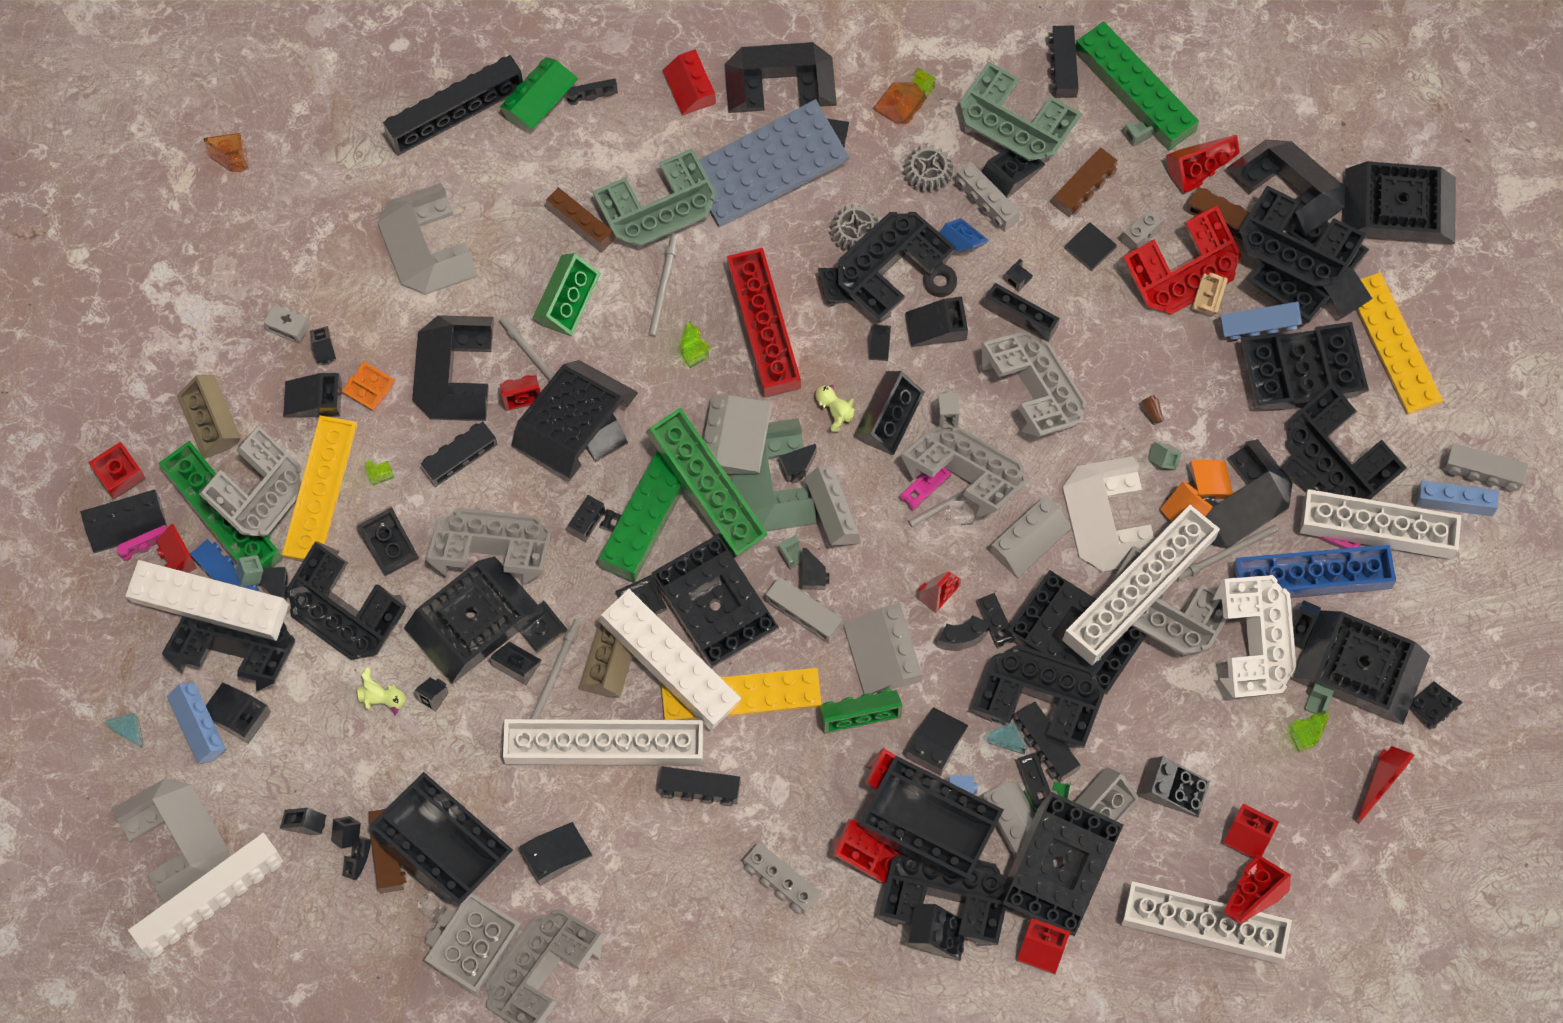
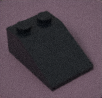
[981,149,1045,198]
[357,506,419,576]
[906,707,968,776]
[519,822,593,886]

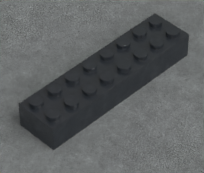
[383,55,523,156]

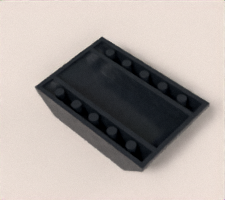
[859,756,1004,880]
[369,772,513,906]

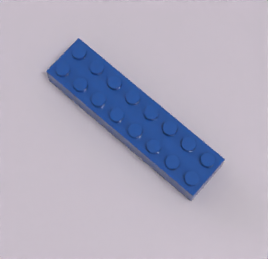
[1233,545,1396,598]

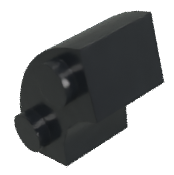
[937,615,990,651]

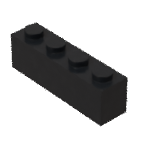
[1048,25,1079,98]
[984,283,1060,342]
[420,421,498,488]
[1014,702,1081,783]
[658,766,741,806]

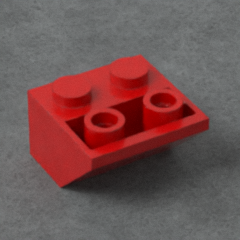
[1223,803,1279,859]
[1017,918,1070,975]

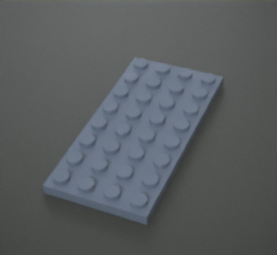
[699,99,850,227]

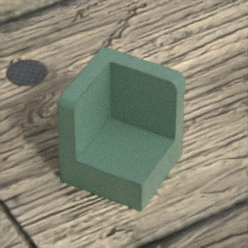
[1124,121,1154,147]
[1149,442,1182,470]
[779,535,802,569]
[236,555,263,587]
[1305,684,1334,717]

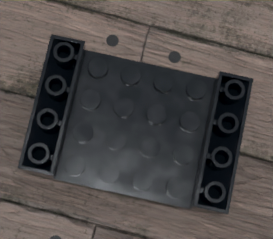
[511,360,638,480]

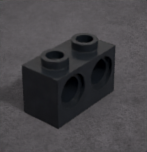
[568,495,605,543]

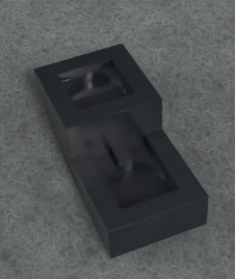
[342,836,371,880]

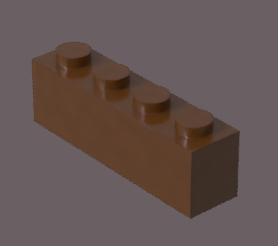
[1052,147,1118,218]
[1186,186,1250,240]
[546,187,614,253]
[368,809,407,894]

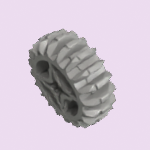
[904,144,954,193]
[831,204,878,250]

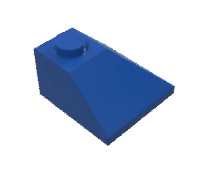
[940,218,989,251]

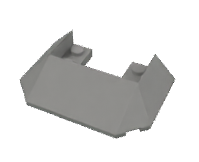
[378,183,478,295]
[982,331,1087,437]
[199,425,302,536]
[901,427,1028,516]
[427,508,552,585]
[1109,546,1227,655]
[112,778,229,904]
[486,909,603,1023]

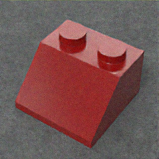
[499,375,541,411]
[156,524,197,573]

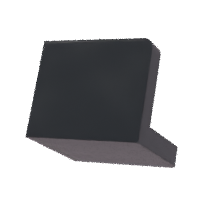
[1005,259,1033,292]
[331,816,361,849]

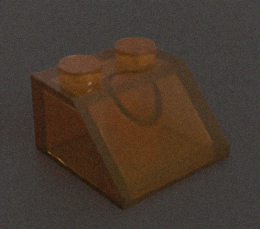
[873,82,927,124]
[204,133,249,172]

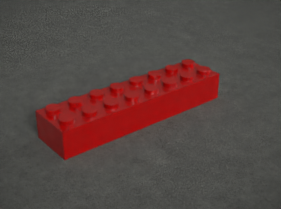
[727,248,801,397]

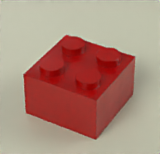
[88,441,145,499]

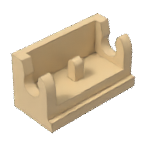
[1192,273,1228,316]

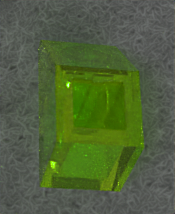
[680,321,711,368]
[1289,712,1330,753]

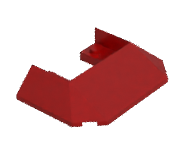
[1122,205,1241,314]
[833,748,903,883]

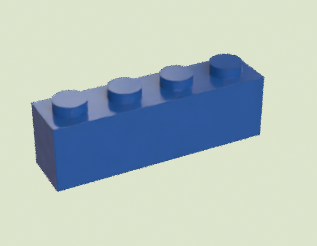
[190,539,259,591]

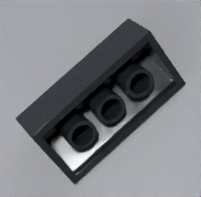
[855,371,925,455]
[80,489,168,554]

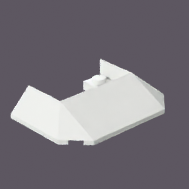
[1063,456,1157,573]
[1213,575,1296,698]

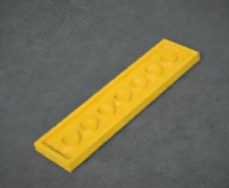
[1356,272,1443,415]
[282,415,357,561]
[661,668,822,720]

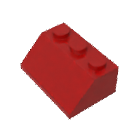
[663,49,716,116]

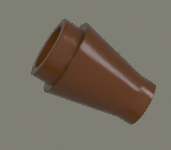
[1141,395,1164,425]

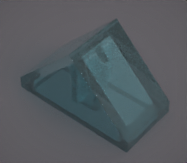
[105,713,144,748]
[987,722,1027,755]

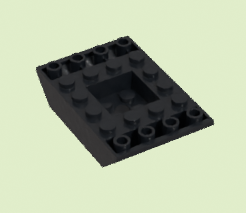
[1344,161,1456,244]
[652,534,779,668]
[404,556,544,684]
[1007,570,1147,695]
[1292,610,1430,725]
[1002,792,1124,936]

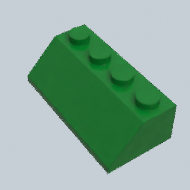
[500,57,578,130]
[533,253,601,336]
[819,689,903,734]

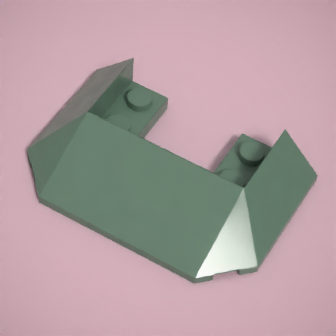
[960,62,1082,161]
[592,148,716,246]
[731,418,816,532]

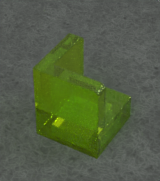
[908,68,936,100]
[364,460,394,486]

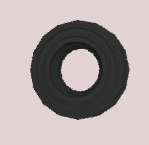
[924,264,958,297]

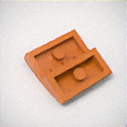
[342,361,396,410]
[1190,459,1233,499]
[1160,480,1213,522]

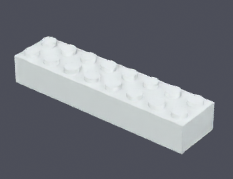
[1300,489,1461,559]
[126,560,289,641]
[599,589,741,731]
[128,832,283,958]
[1122,881,1292,964]

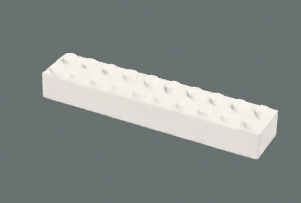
[1062,505,1220,666]
[503,719,704,765]

